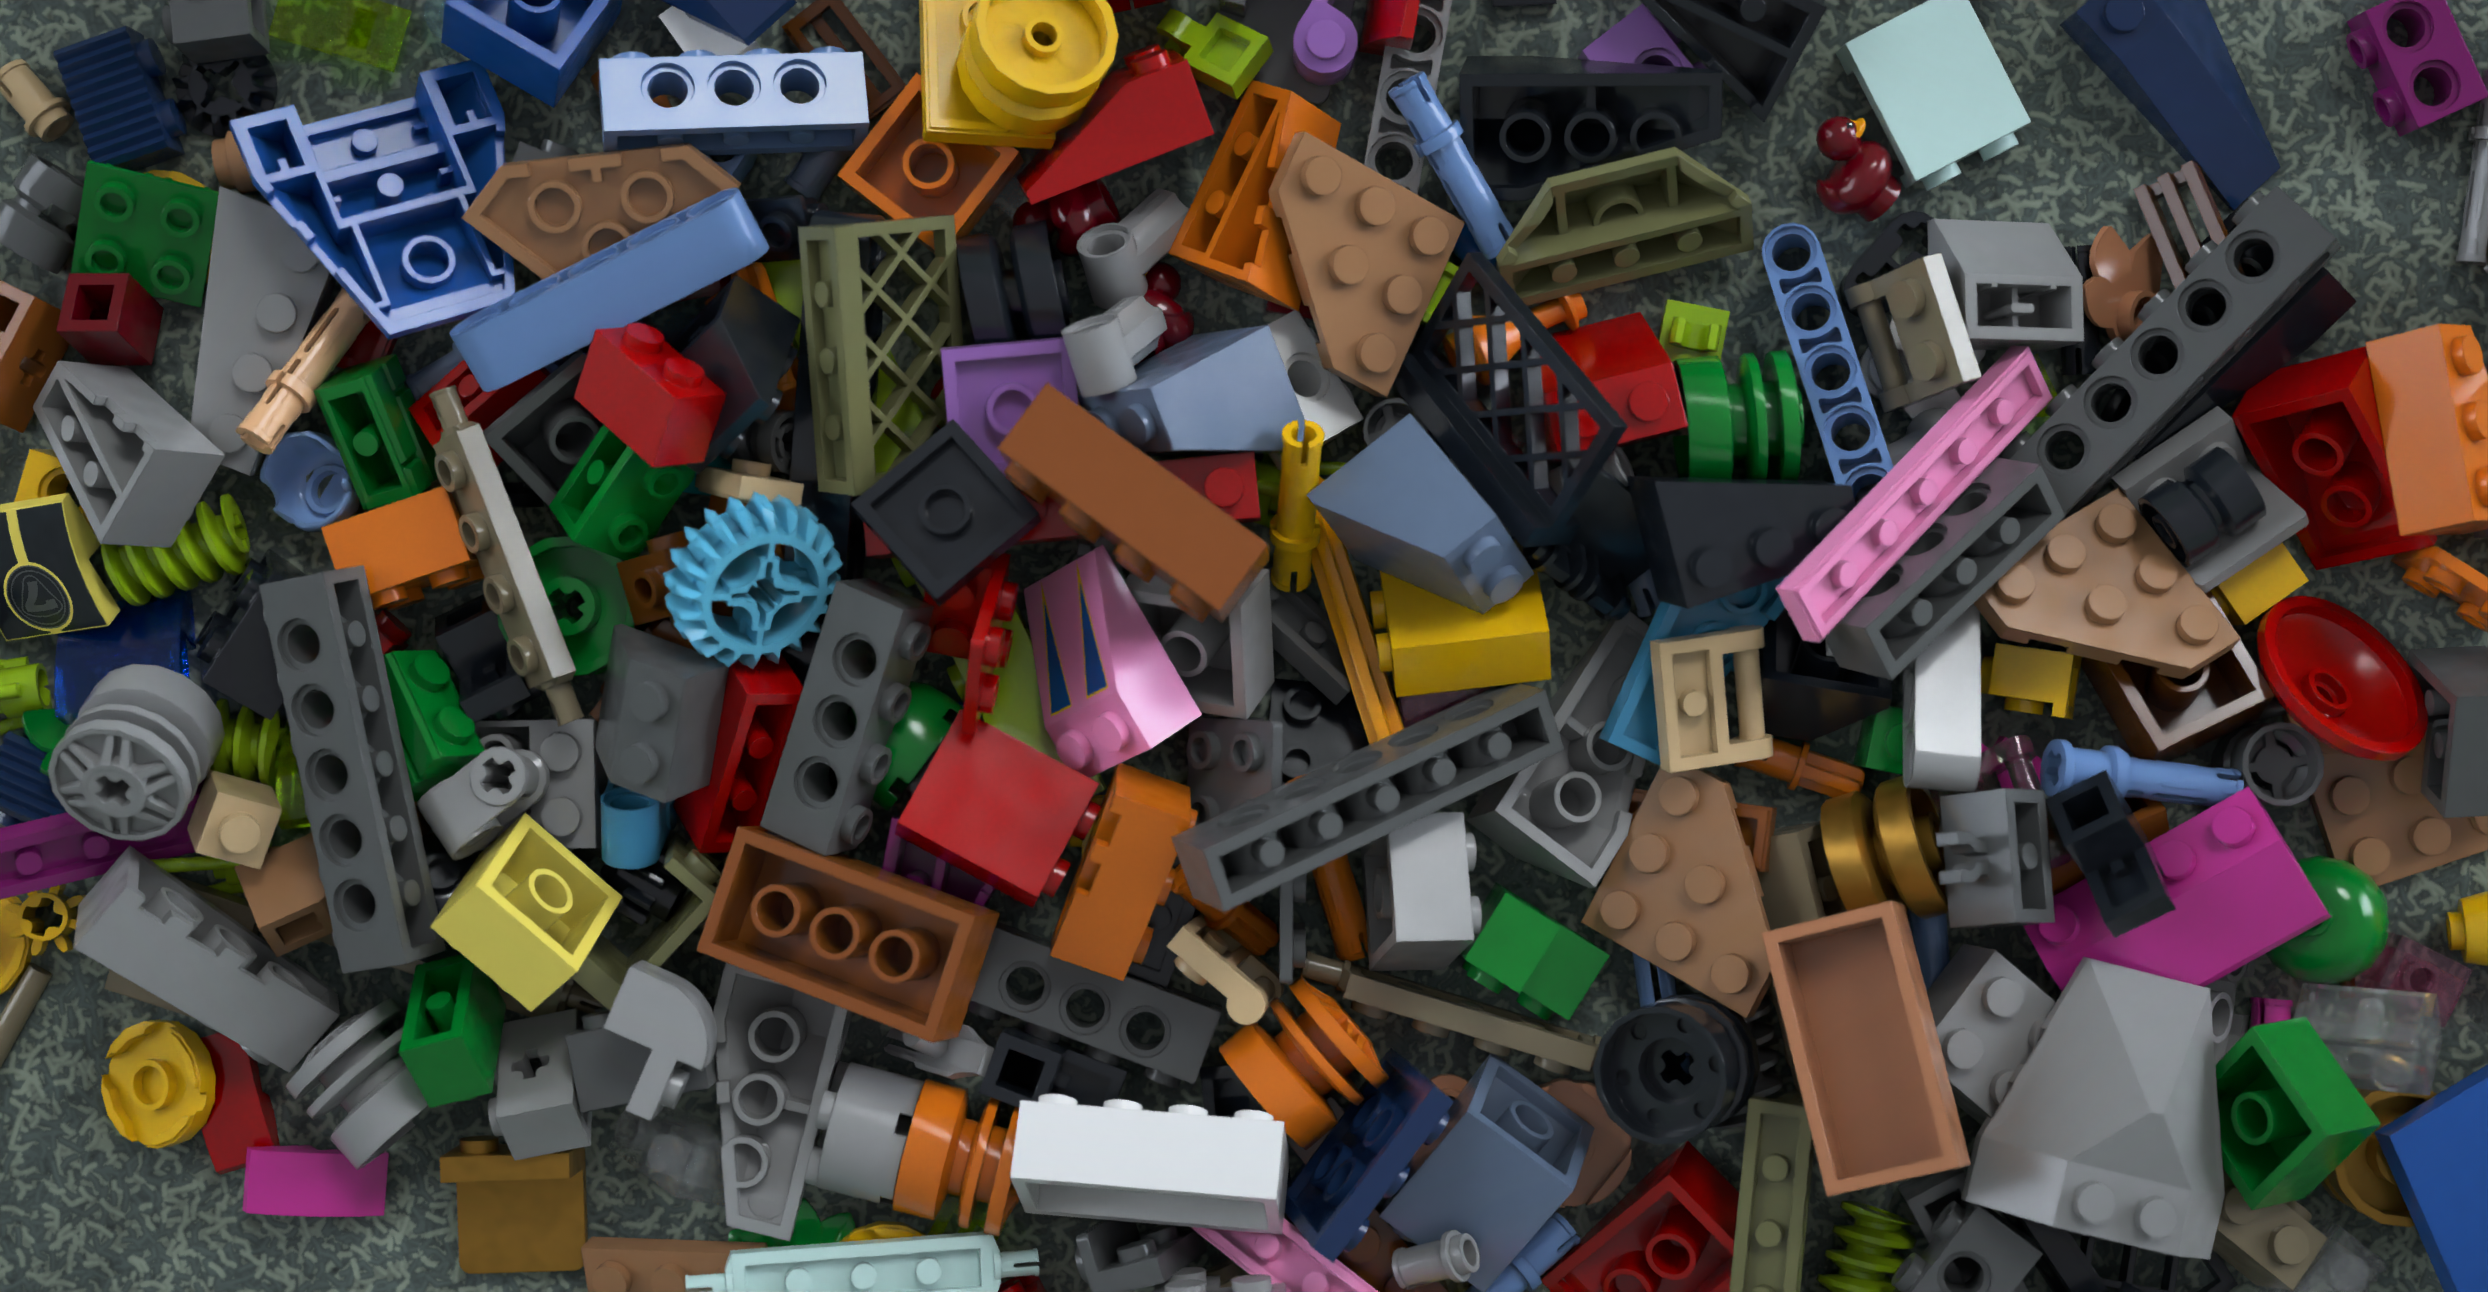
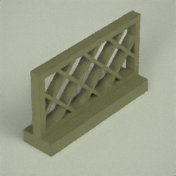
[798,215,963,496]
[1729,1088,1815,1292]

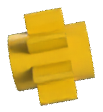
[5,884,86,956]

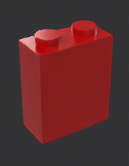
[895,709,1102,908]

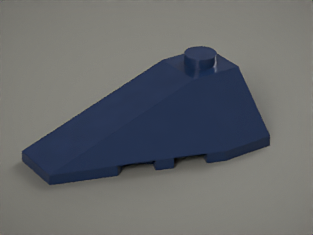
[2060,0,2281,211]

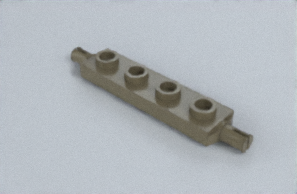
[429,386,585,727]
[1300,951,1602,1075]

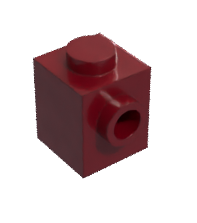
[56,273,164,366]

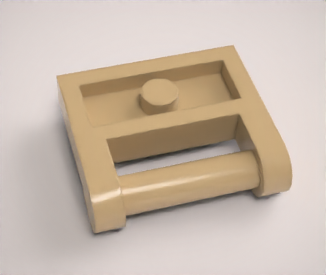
[1650,625,1774,773]
[1167,913,1284,1025]

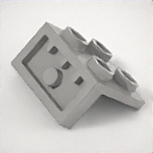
[2111,406,2309,593]

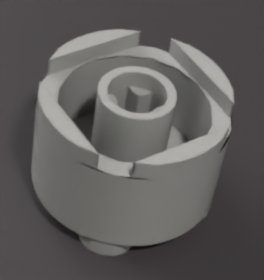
[804,1061,925,1206]

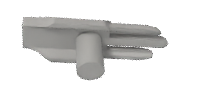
[884,1024,995,1080]

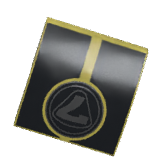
[0,493,120,641]

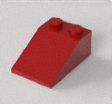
[1017,44,1214,205]
[2231,346,2438,570]
[1541,1140,1739,1292]

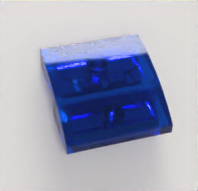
[54,588,196,725]

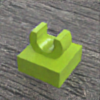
[1658,299,1730,362]

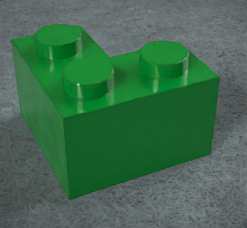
[1461,882,1610,1021]

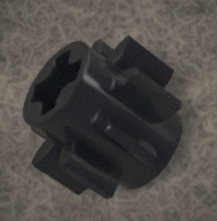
[611,848,688,926]

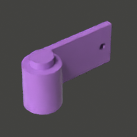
[1293,0,1358,86]

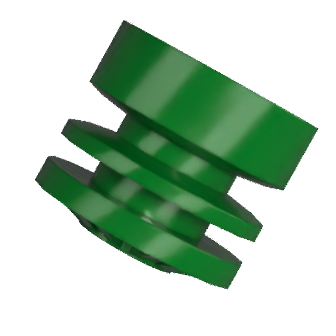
[1672,350,1805,480]

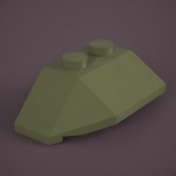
[1496,147,1754,306]

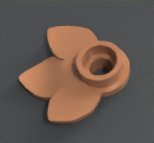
[2083,226,2163,341]

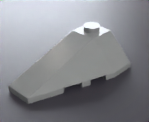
[1466,611,1649,888]
[713,963,853,1241]

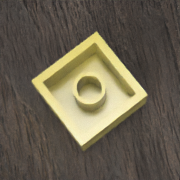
[430,813,623,1012]

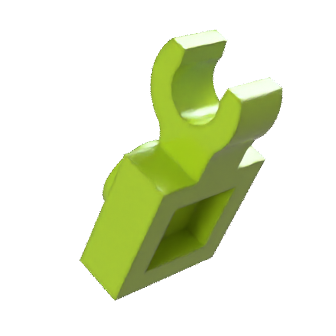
[1156,9,1274,100]

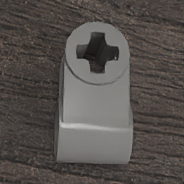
[416,747,550,860]

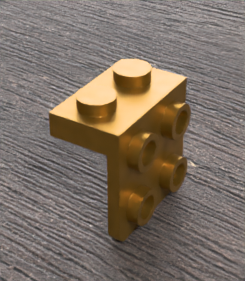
[440,1135,588,1274]

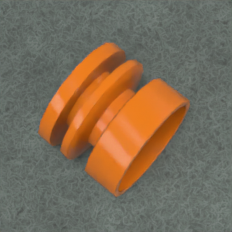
[1219,976,1389,1150]
[893,1078,1019,1237]

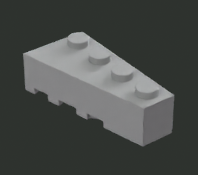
[191,186,337,476]

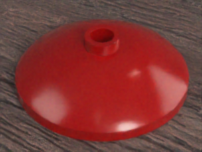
[2257,596,2428,761]

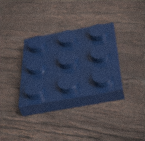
[1285,1048,1454,1263]

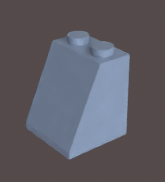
[1078,325,1305,456]
[1307,413,1535,614]
[1379,1053,1594,1292]

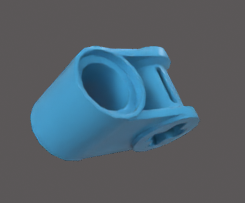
[601,779,678,869]

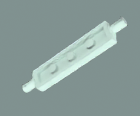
[685,1231,1039,1292]

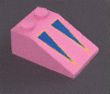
[1023,544,1202,778]

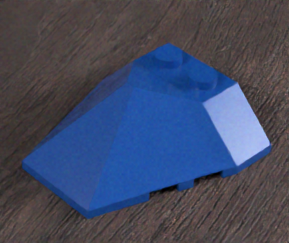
[229,60,515,340]

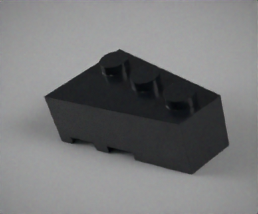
[1640,0,1827,123]

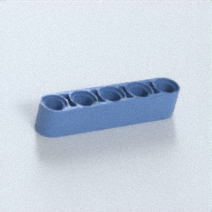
[449,188,770,392]
[1762,223,1894,499]

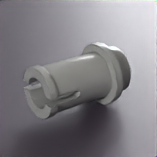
[1392,1230,1480,1290]

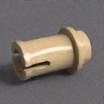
[0,59,74,142]

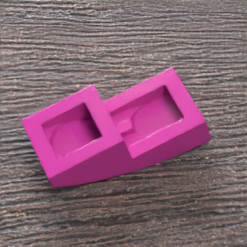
[242,1145,389,1217]

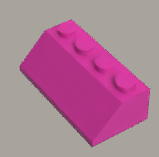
[2023,786,2331,992]

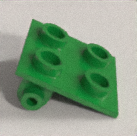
[71,160,219,308]

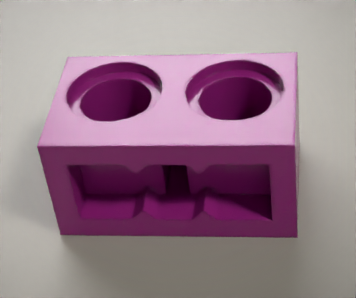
[2346,0,2488,137]

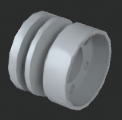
[48,664,225,841]
[285,998,436,1171]

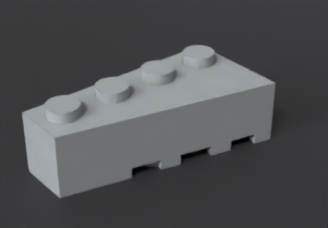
[74,845,340,1073]

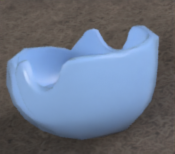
[260,430,361,532]

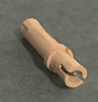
[236,288,371,455]

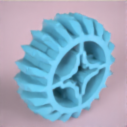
[663,491,843,669]

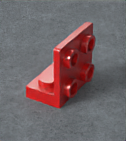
[923,553,1019,735]

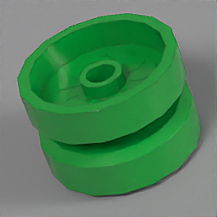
[497,536,650,676]

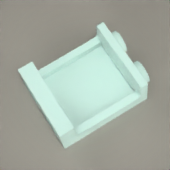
[1836,0,2031,191]

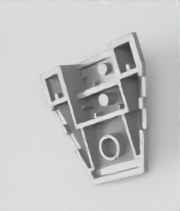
[1961,957,2225,1260]

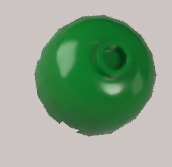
[848,681,964,811]
[2266,855,2389,985]

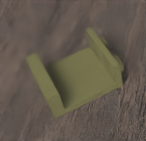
[571,832,722,1011]

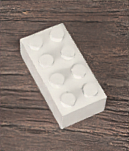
[1010,1094,1290,1235]

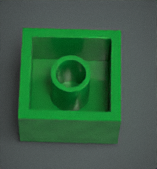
[2215,1017,2381,1210]

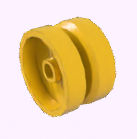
[956,0,1118,135]

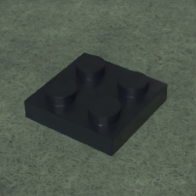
[851,419,1041,607]

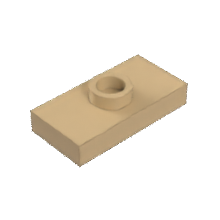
[695,458,804,506]

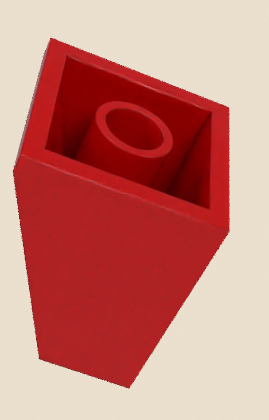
[1518,312,1688,466]

